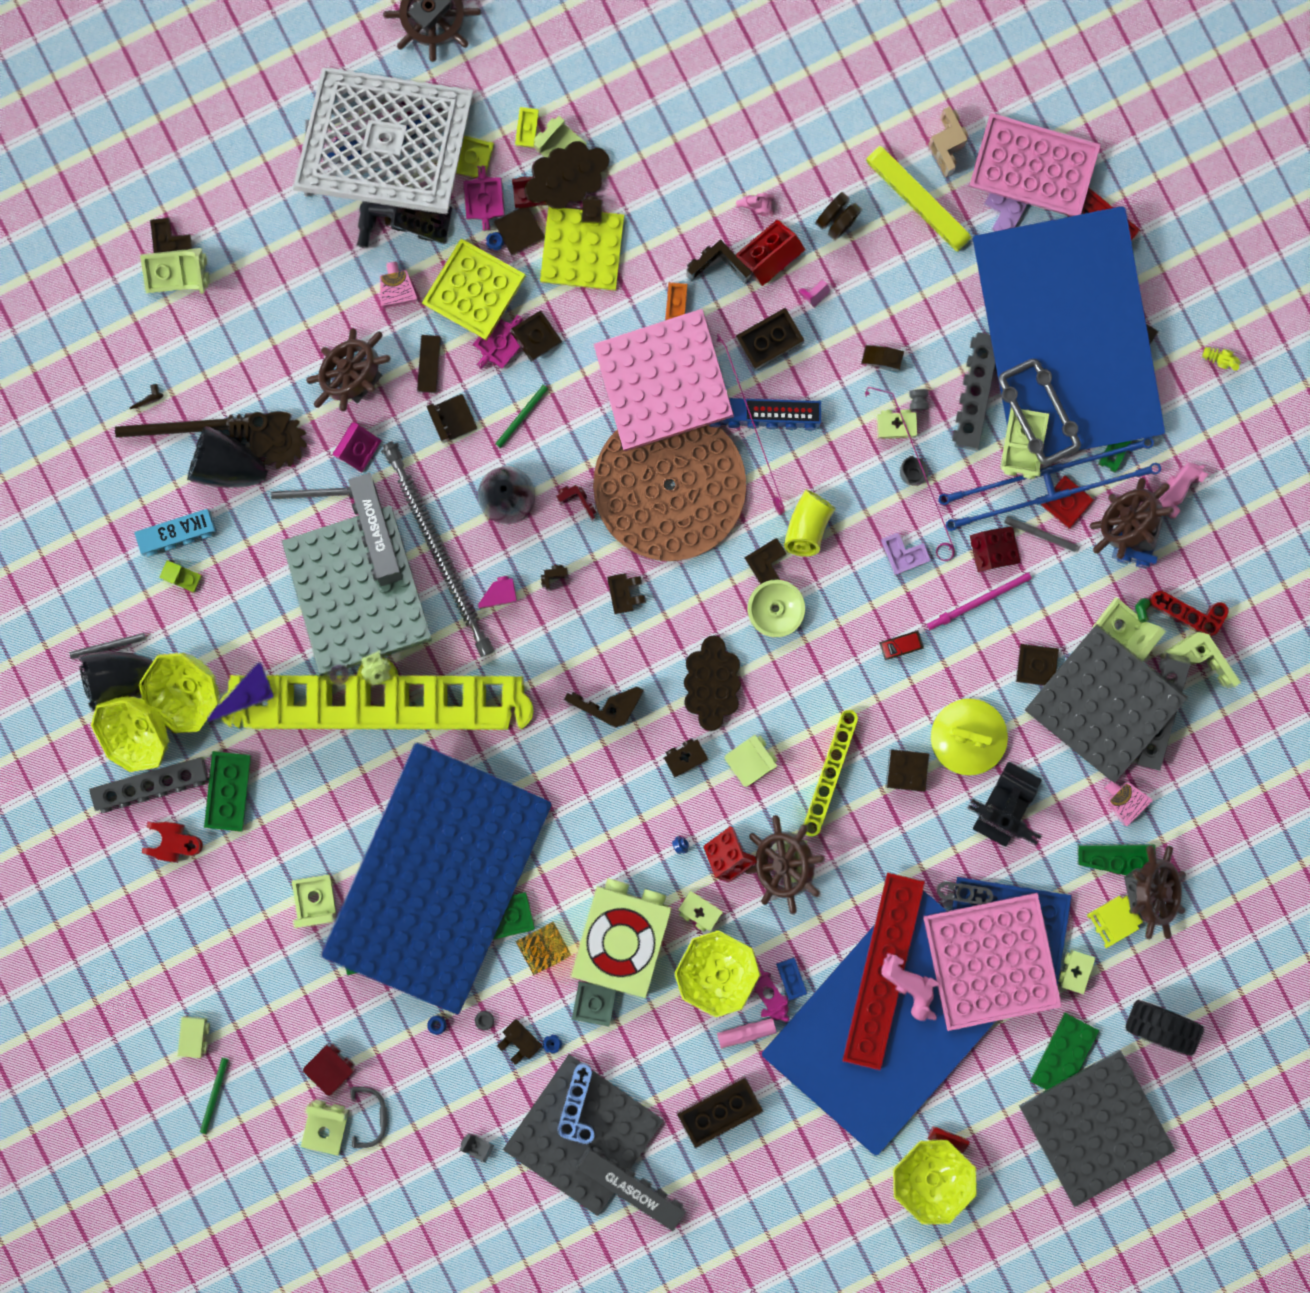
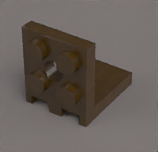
[686,239,752,284]

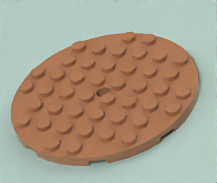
[593,425,746,561]

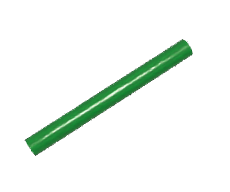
[495,385,548,448]
[200,1057,229,1134]

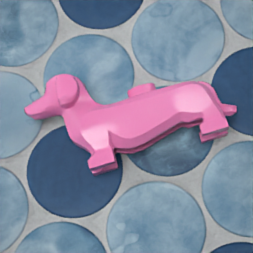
[1139,462,1208,519]
[882,953,939,1021]

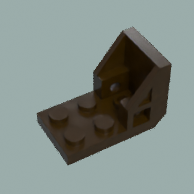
[564,686,644,728]

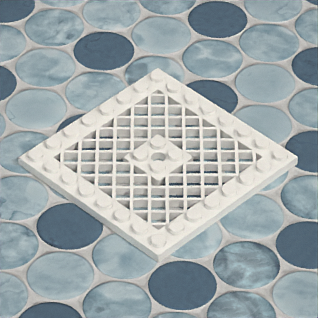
[293,67,473,214]

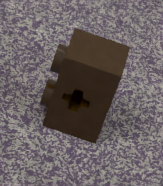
[663,738,708,778]

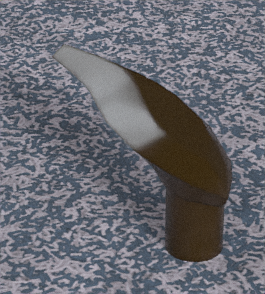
[129,384,164,409]

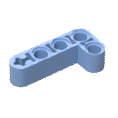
[558,1063,594,1144]

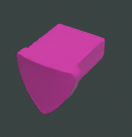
[798,279,831,308]

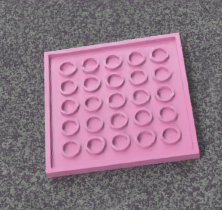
[594,309,734,451]
[923,893,1062,1031]

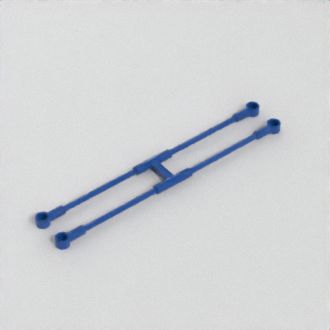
[938,437,1161,531]

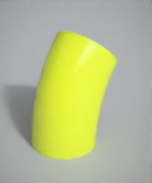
[784,489,836,557]

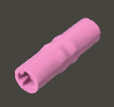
[717,1018,777,1049]

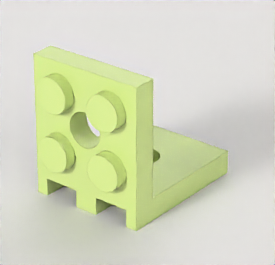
[1092,597,1166,661]
[292,874,337,928]
[301,1100,350,1156]

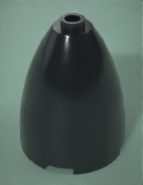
[187,426,268,488]
[478,466,535,524]
[78,652,153,712]

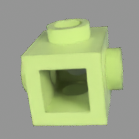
[361,651,391,686]

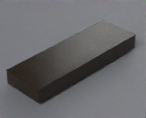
[417,335,441,394]

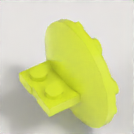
[930,699,1008,775]

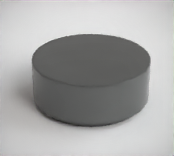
[475,1011,494,1030]

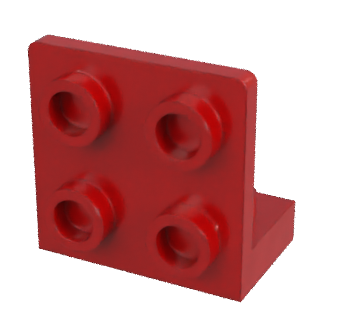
[703,826,757,882]

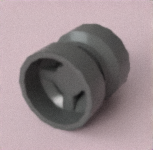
[909,389,929,411]

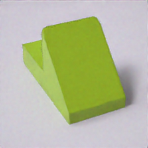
[159,560,202,593]

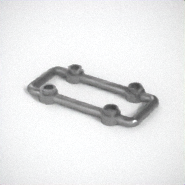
[999,358,1081,465]

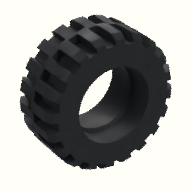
[1125,1000,1204,1057]

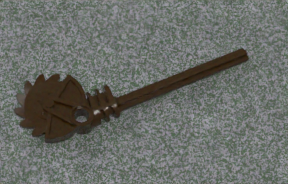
[115,411,307,469]

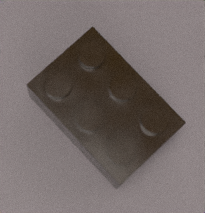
[735,307,805,372]

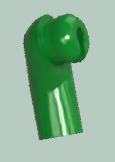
[1135,598,1151,623]

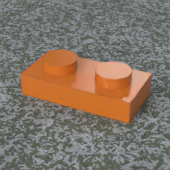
[665,282,687,321]

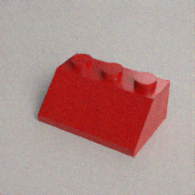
[735,219,806,286]

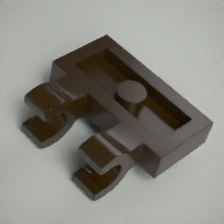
[607,573,646,615]
[497,1018,543,1065]

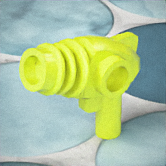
[1202,347,1241,371]

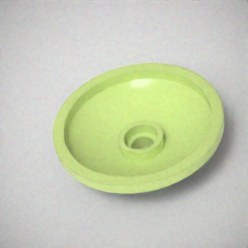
[747,580,805,637]

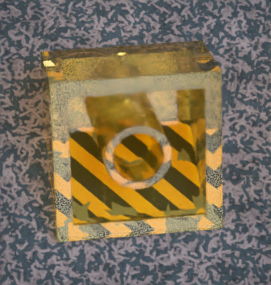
[515,922,571,975]

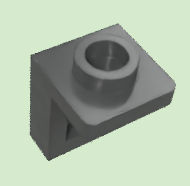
[460,1133,494,1163]

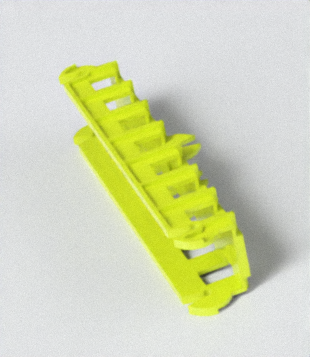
[219,657,534,730]

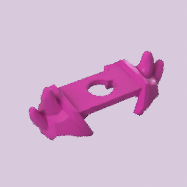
[754,967,789,1022]

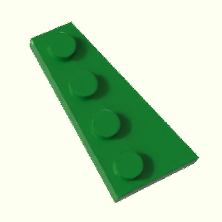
[1077,844,1156,875]

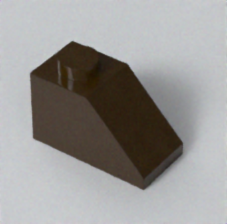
[861,345,904,373]

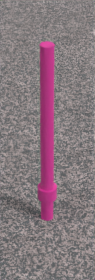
[926,572,1032,631]

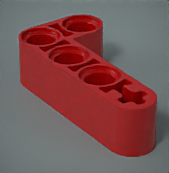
[1149,591,1229,637]

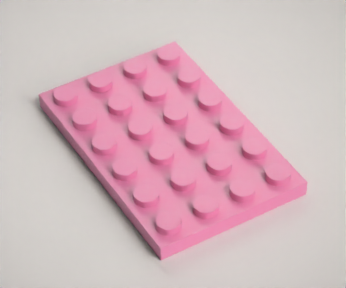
[969,113,1101,216]

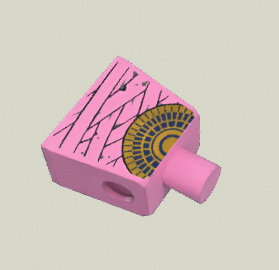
[380,262,418,309]
[1105,781,1153,826]

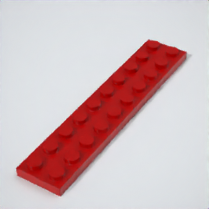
[842,872,925,1070]

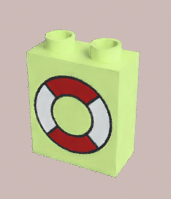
[571,878,671,998]

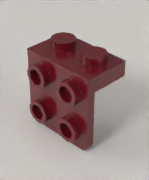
[556,485,597,522]
[969,527,1020,573]
[303,1042,356,1096]

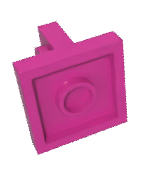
[332,422,382,473]

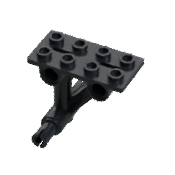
[356,171,452,248]
[967,762,1042,847]

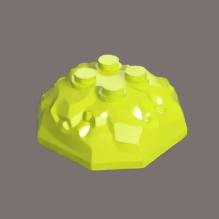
[139,652,220,733]
[91,697,169,772]
[674,930,760,1018]
[893,1140,977,1225]

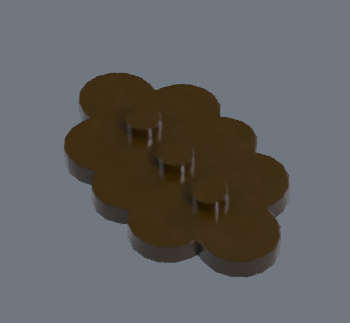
[524,141,609,210]
[683,635,741,731]

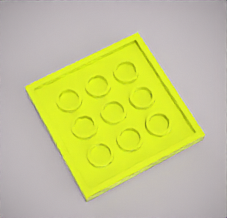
[540,206,624,291]
[422,238,526,341]

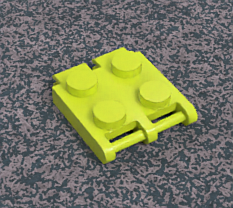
[1086,895,1143,948]

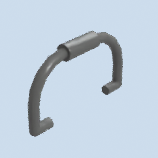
[351,1087,388,1148]

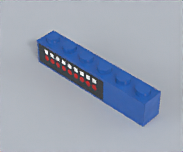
[709,398,821,431]

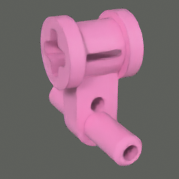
[736,193,774,216]

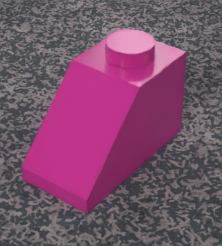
[478,576,517,609]

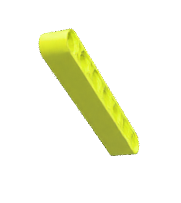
[865,146,972,252]
[803,710,858,837]

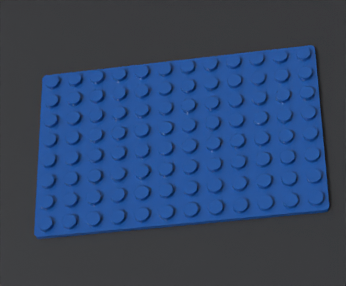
[973,206,1165,457]
[321,742,552,1015]
[762,890,996,1156]

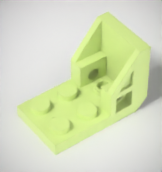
[1160,632,1241,688]

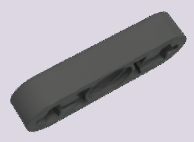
[937,881,993,905]

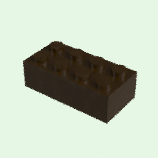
[677,1075,763,1148]

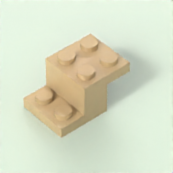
[928,106,968,178]

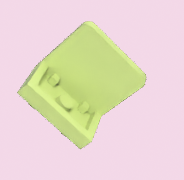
[534,116,586,157]
[724,735,778,787]

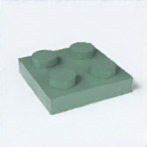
[572,981,616,1027]

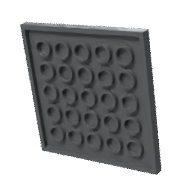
[1025,624,1188,783]
[1019,1049,1175,1207]
[503,1054,664,1216]

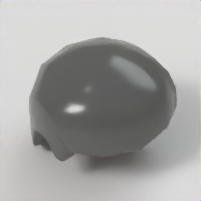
[900,456,929,486]

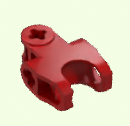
[142,822,203,863]

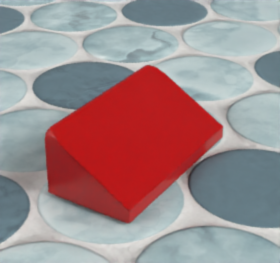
[928,1126,970,1153]

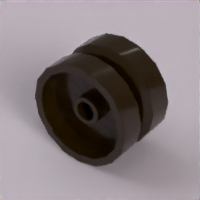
[815,192,863,241]

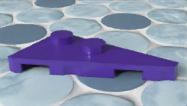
[208,662,275,722]

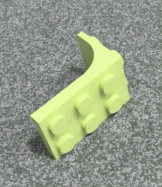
[140,248,210,294]
[1000,407,1049,479]

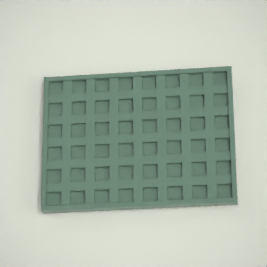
[282,505,432,677]

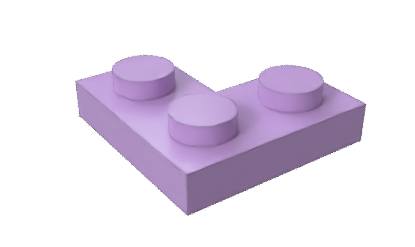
[984,193,1027,231]
[881,532,931,575]

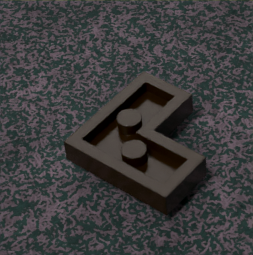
[150,218,193,253]
[744,538,787,584]

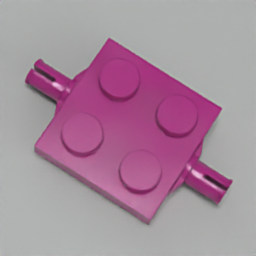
[463,165,505,231]
[473,315,523,370]

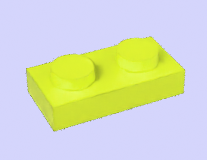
[515,107,539,148]

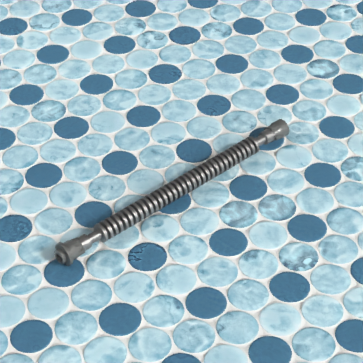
[381,441,495,657]

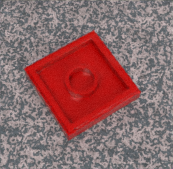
[1040,475,1094,529]

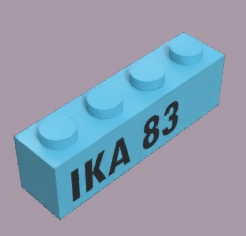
[134,509,217,557]

